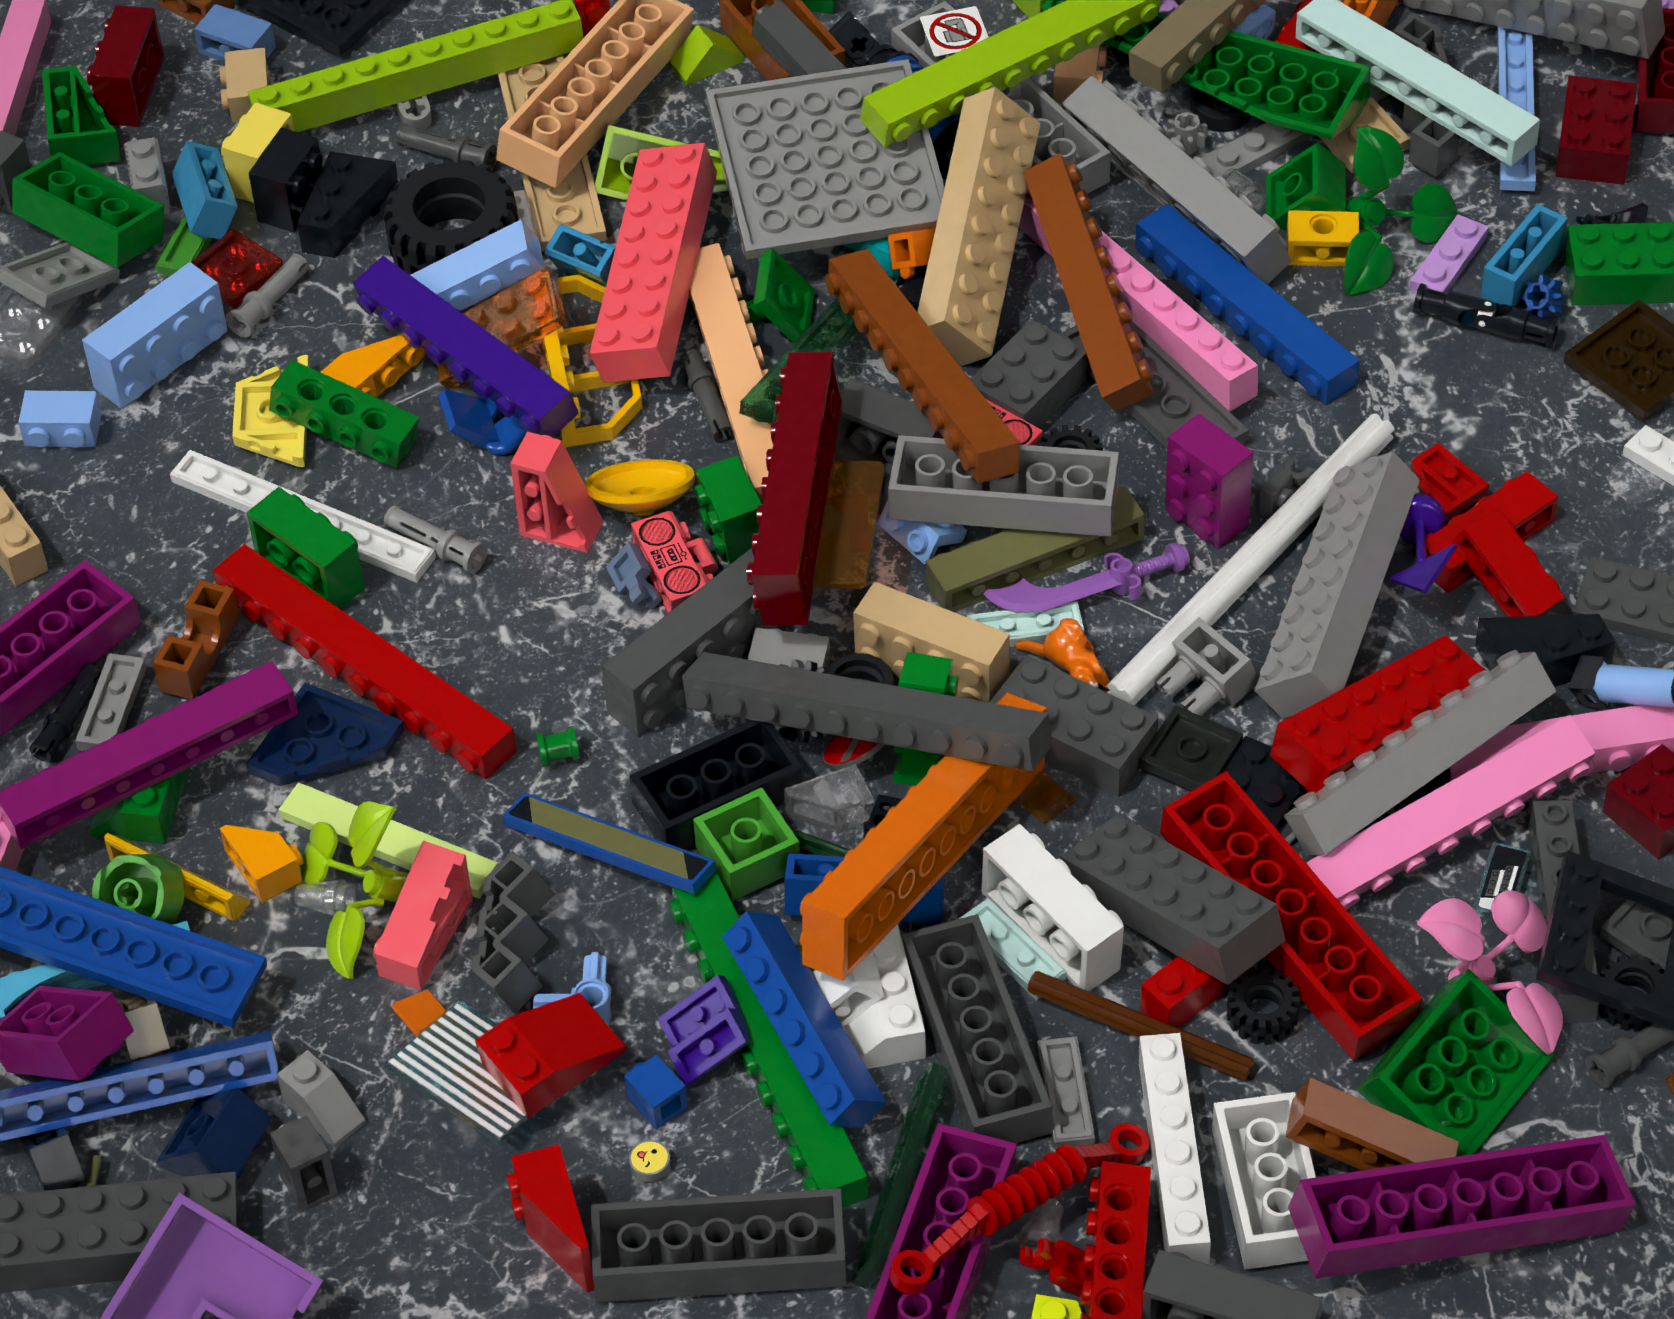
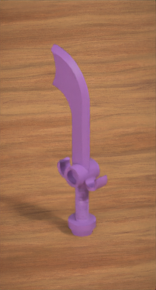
[984,543,1190,612]

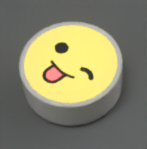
[629,1140,671,1182]

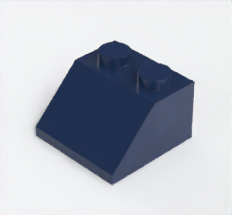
[156,1088,272,1179]

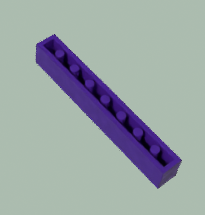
[353,256,579,437]

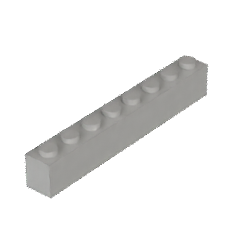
[1284,650,1556,855]

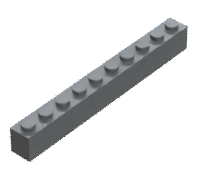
[682,652,1052,771]

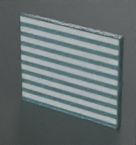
[384,999,537,1145]

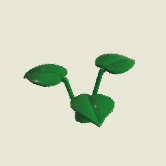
[1344,127,1458,295]

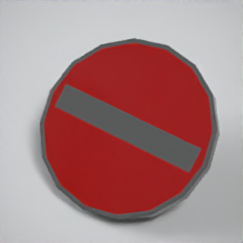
[822,735,885,770]

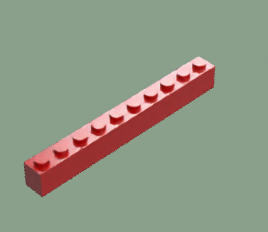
[213,544,517,780]

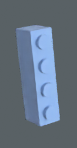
[411,219,545,311]

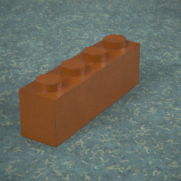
[1286,1077,1458,1170]

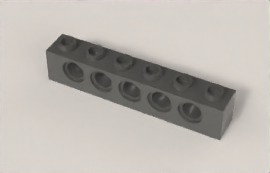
[1528,800,1599,1023]

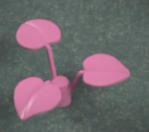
[1417,890,1563,1055]

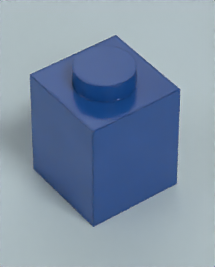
[624,1054,688,1129]

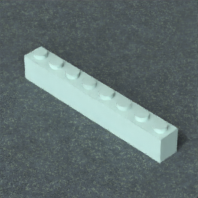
[1295,0,1540,166]

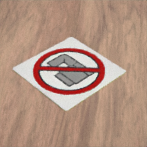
[920,6,988,57]

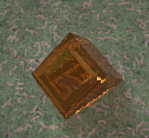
[1017,770,1076,824]

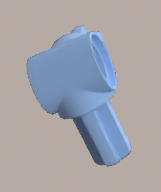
[533,952,612,1025]

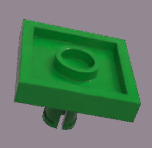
[746,249,815,346]

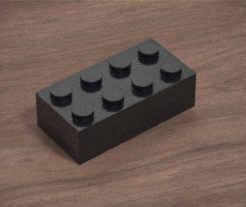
[629,720,804,850]

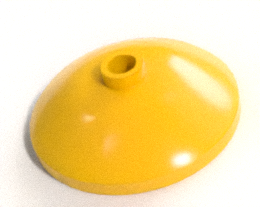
[585,459,695,516]

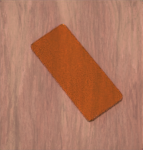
[814,461,885,589]

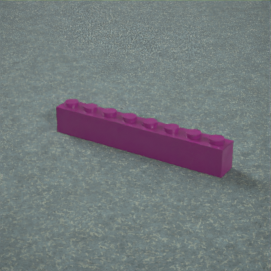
[0,661,298,849]

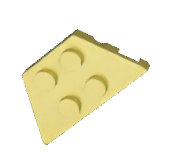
[232,355,310,467]

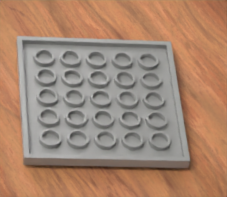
[706,59,945,260]

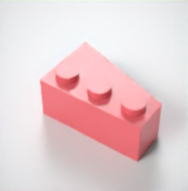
[510,431,604,553]
[373,841,473,990]

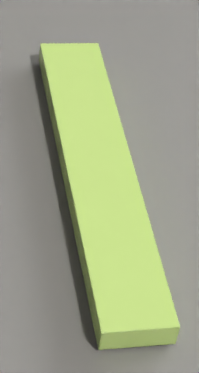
[278,782,498,899]

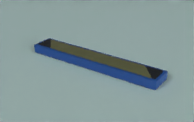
[503,792,716,895]

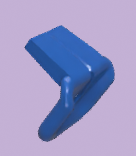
[438,389,527,456]

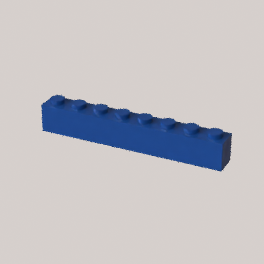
[1135,204,1360,405]
[0,1031,279,1141]

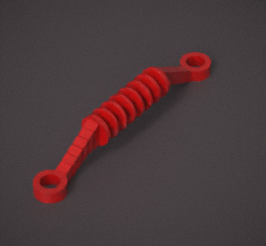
[889,1123,1150,1294]

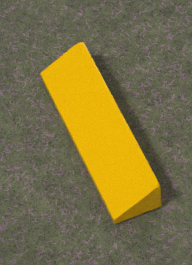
[104,833,250,922]

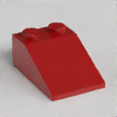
[475,993,627,1119]
[506,1144,595,1293]

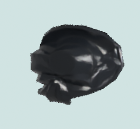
[1576,203,1648,225]

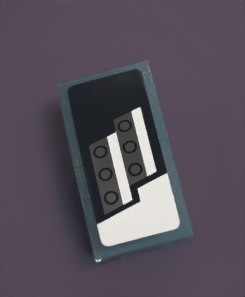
[1473,842,1532,918]

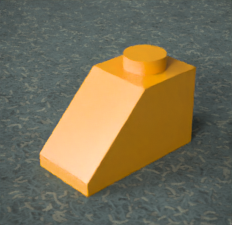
[220,825,303,903]

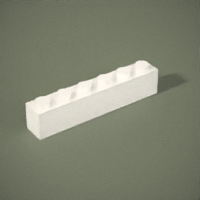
[1139,1033,1211,1264]

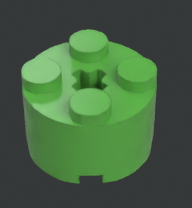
[92,854,185,924]

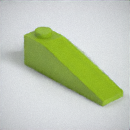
[595,124,729,200]

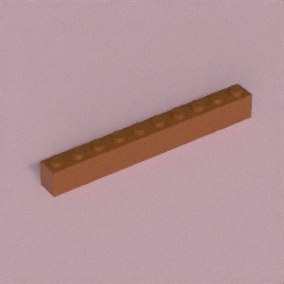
[825,249,1020,483]

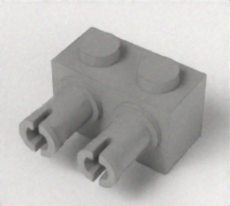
[1155,617,1259,716]

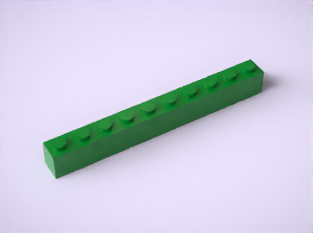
[668,872,868,1208]

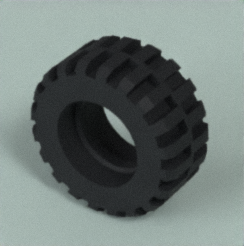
[384,159,518,275]

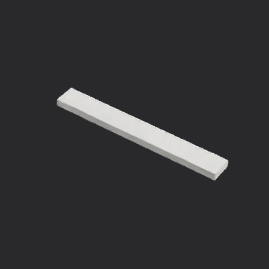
[170,450,436,583]

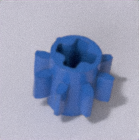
[1520,275,1568,319]

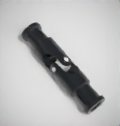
[1413,283,1560,349]

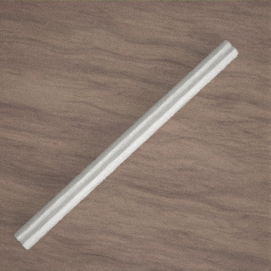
[1107,414,1395,706]

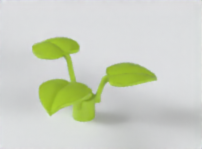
[302,801,408,979]

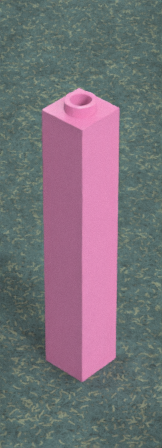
[0,0,51,136]

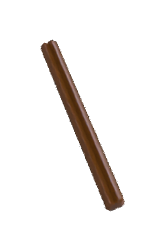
[1028,971,1254,1080]

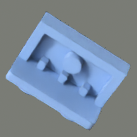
[878,498,968,564]

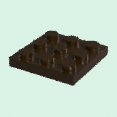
[1564,300,1674,422]

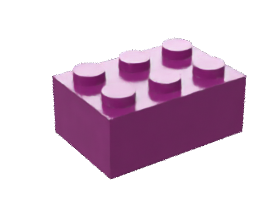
[1165,413,1253,549]
[0,986,134,1081]

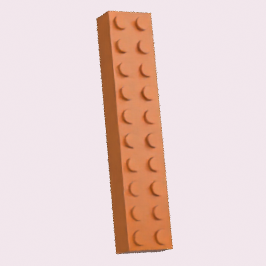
[799,693,1047,981]

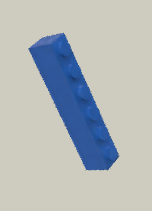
[722,911,887,1128]

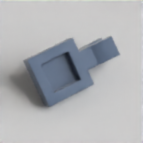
[606,542,662,609]

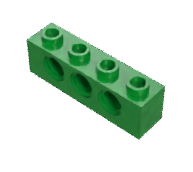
[269,360,420,468]

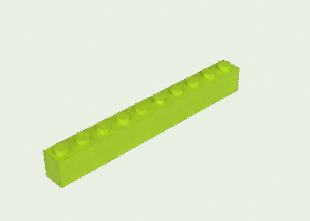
[247,0,584,132]
[860,0,1161,147]

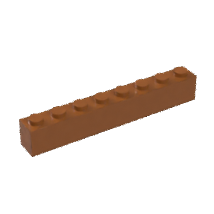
[1023,153,1154,412]

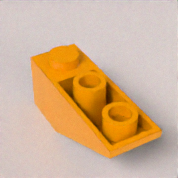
[321,334,425,398]

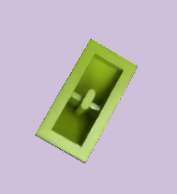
[670,24,745,86]

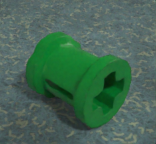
[535,726,580,767]

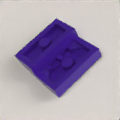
[657,975,750,1086]

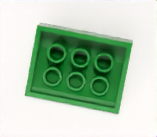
[1356,969,1555,1157]

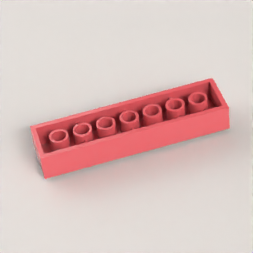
[589,143,717,382]

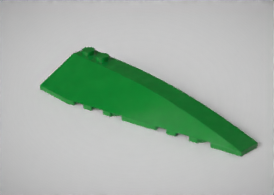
[1042,0,1370,140]

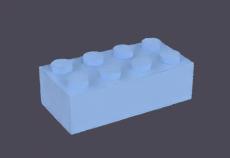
[82,262,228,409]

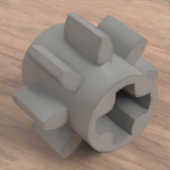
[1165,112,1208,155]

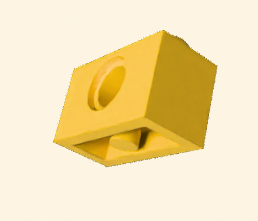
[1286,210,1359,267]

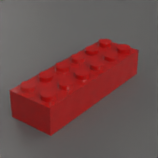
[1270,635,1485,793]

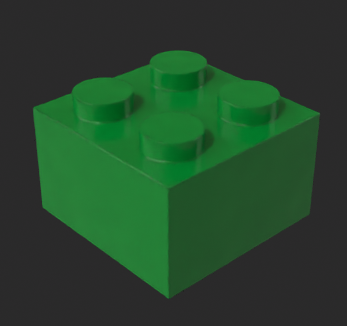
[694,455,762,565]

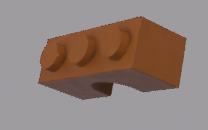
[153,580,240,700]

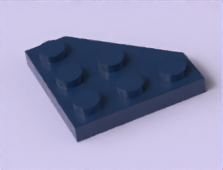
[246,683,404,786]

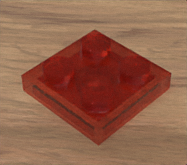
[191,229,283,309]

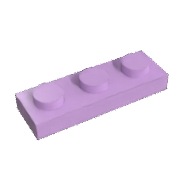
[1409,214,1489,293]

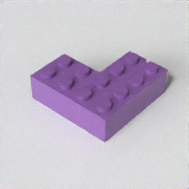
[100,1193,324,1319]

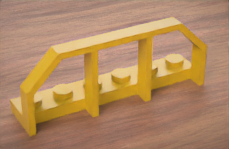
[530,269,643,448]

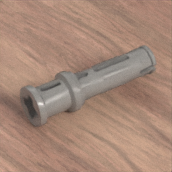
[226,254,309,338]
[384,505,487,574]

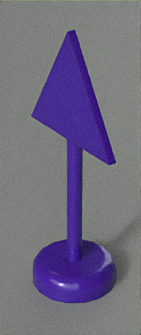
[1389,494,1457,594]

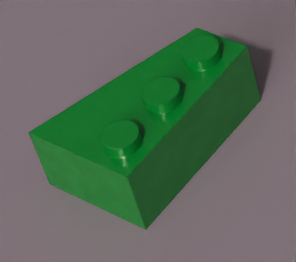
[42,65,121,165]
[893,652,959,786]

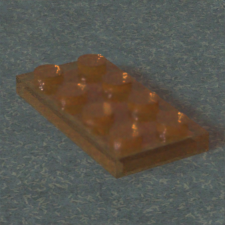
[437,266,567,390]

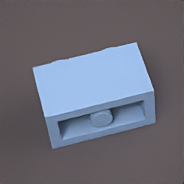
[18,390,102,448]

